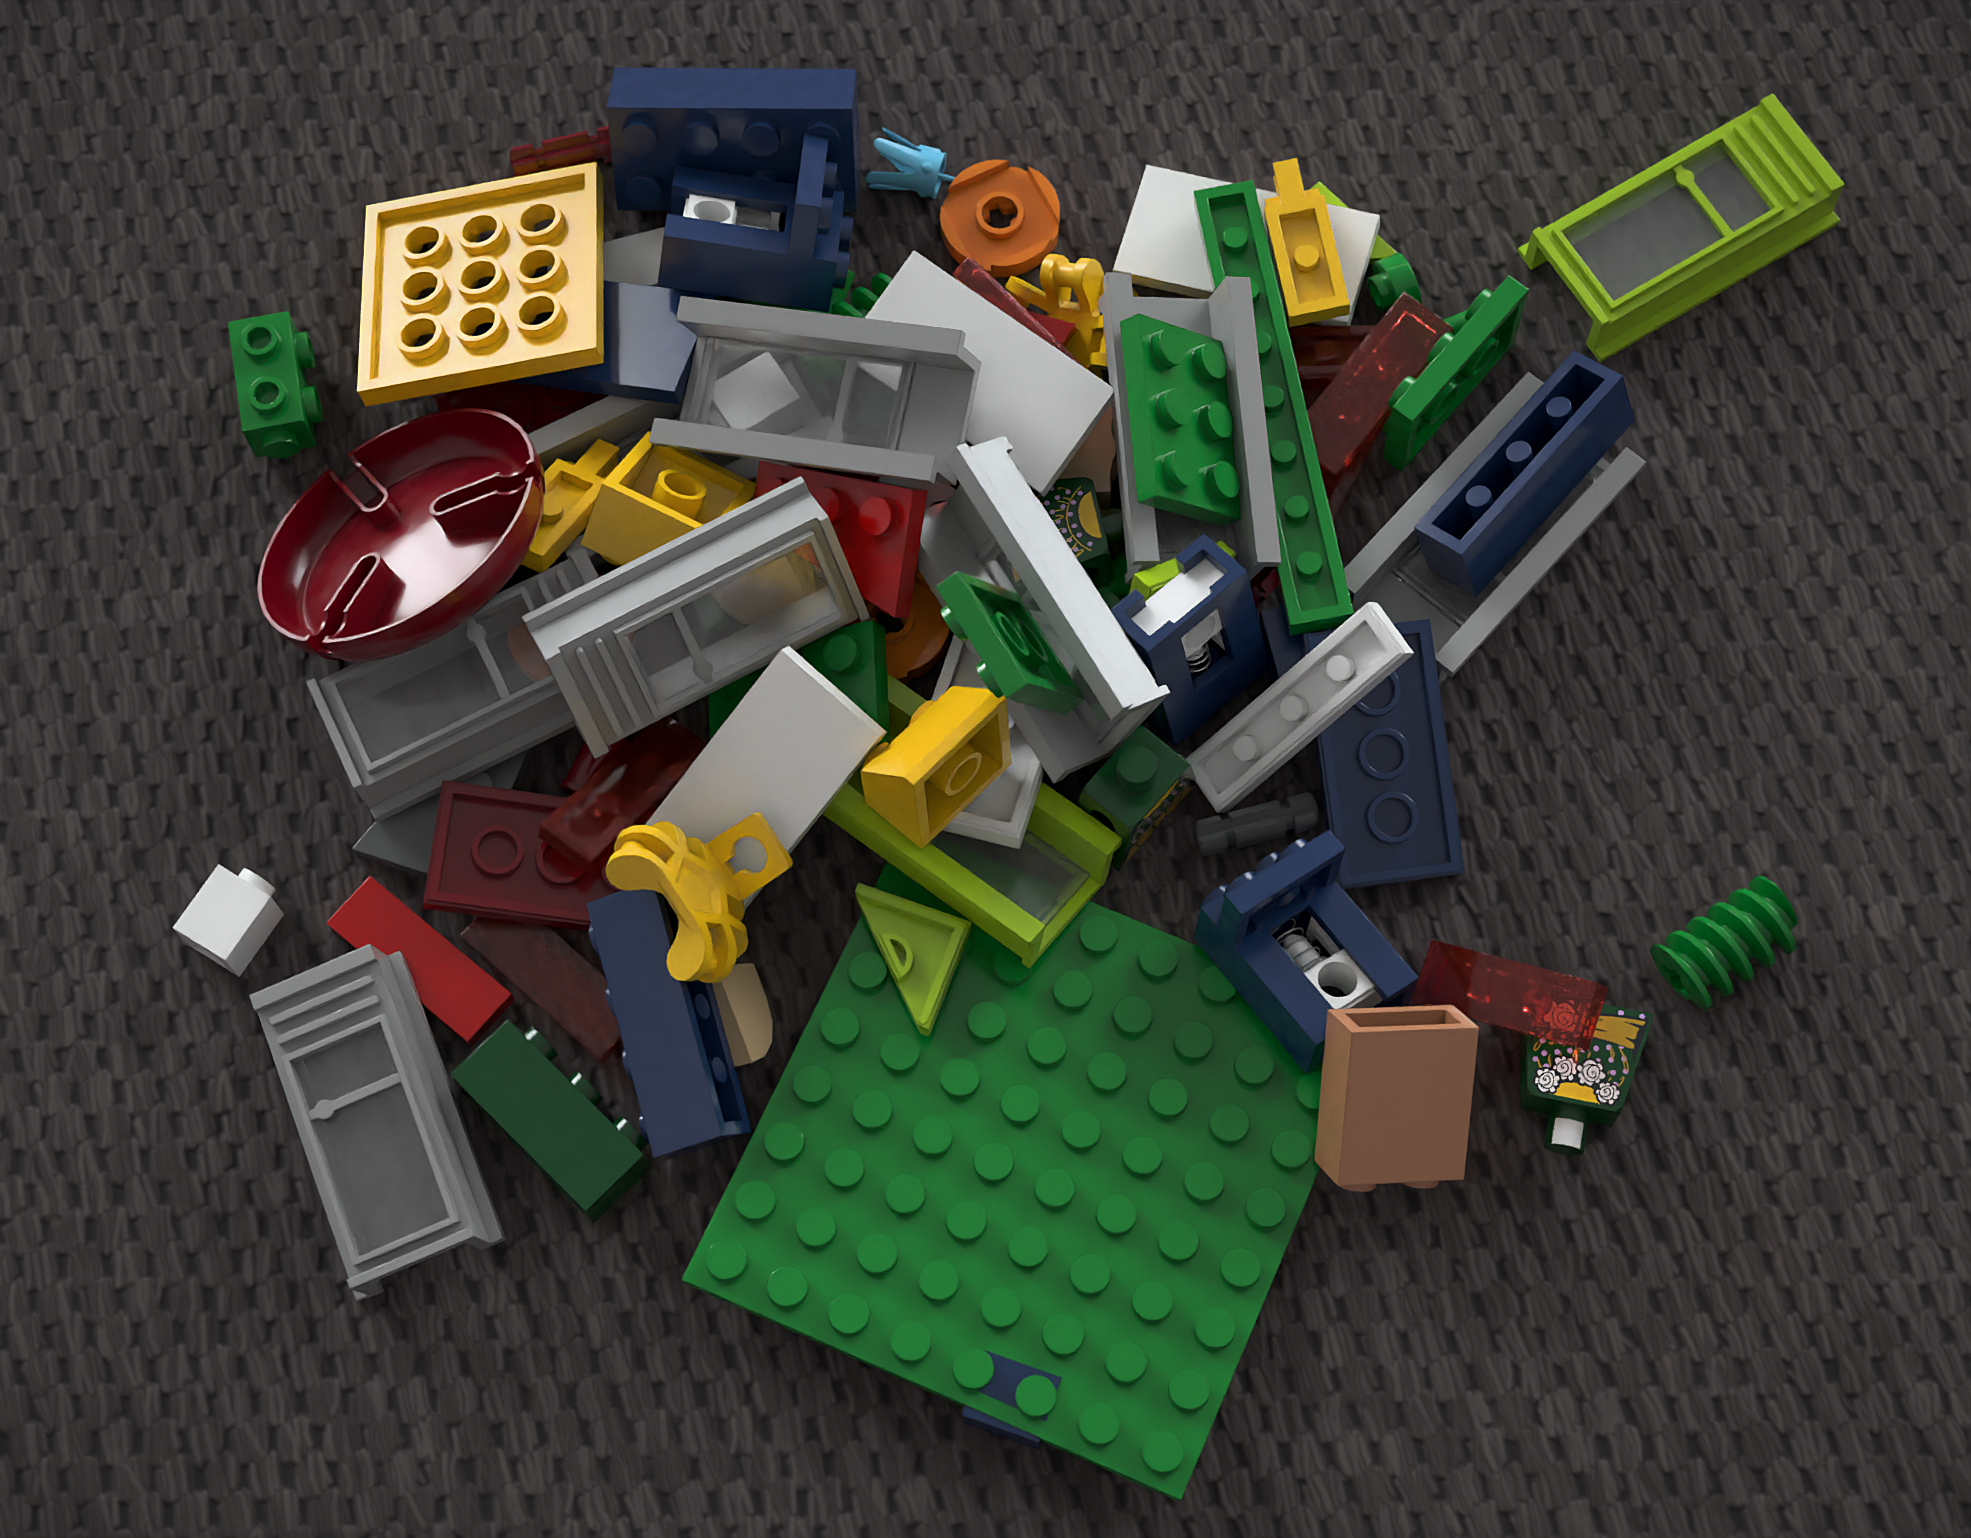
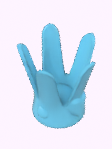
[865,127,955,199]

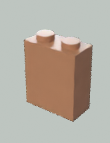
[1314,1005,1479,1192]

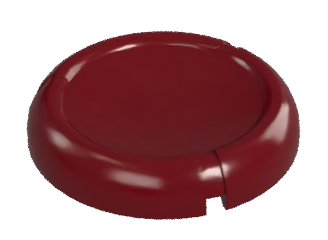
[257,408,545,662]

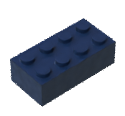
[606,68,861,212]

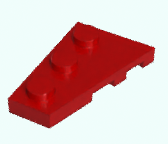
[754,461,928,618]

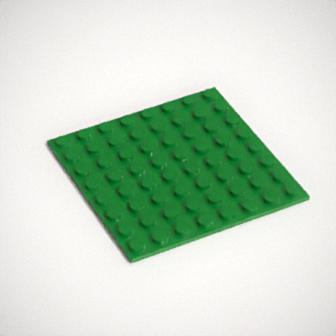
[682,837,1323,1502]

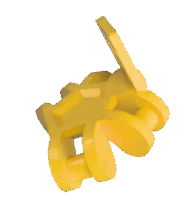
[1003,254,1139,380]
[606,812,793,983]

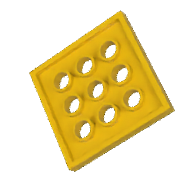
[357,162,604,407]

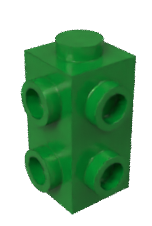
[228,311,323,458]

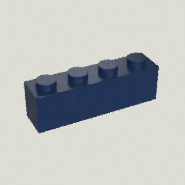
[1414,350,1635,597]
[586,889,753,1158]

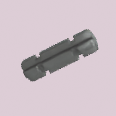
[1194,792,1320,857]

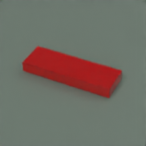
[326,876,515,1047]

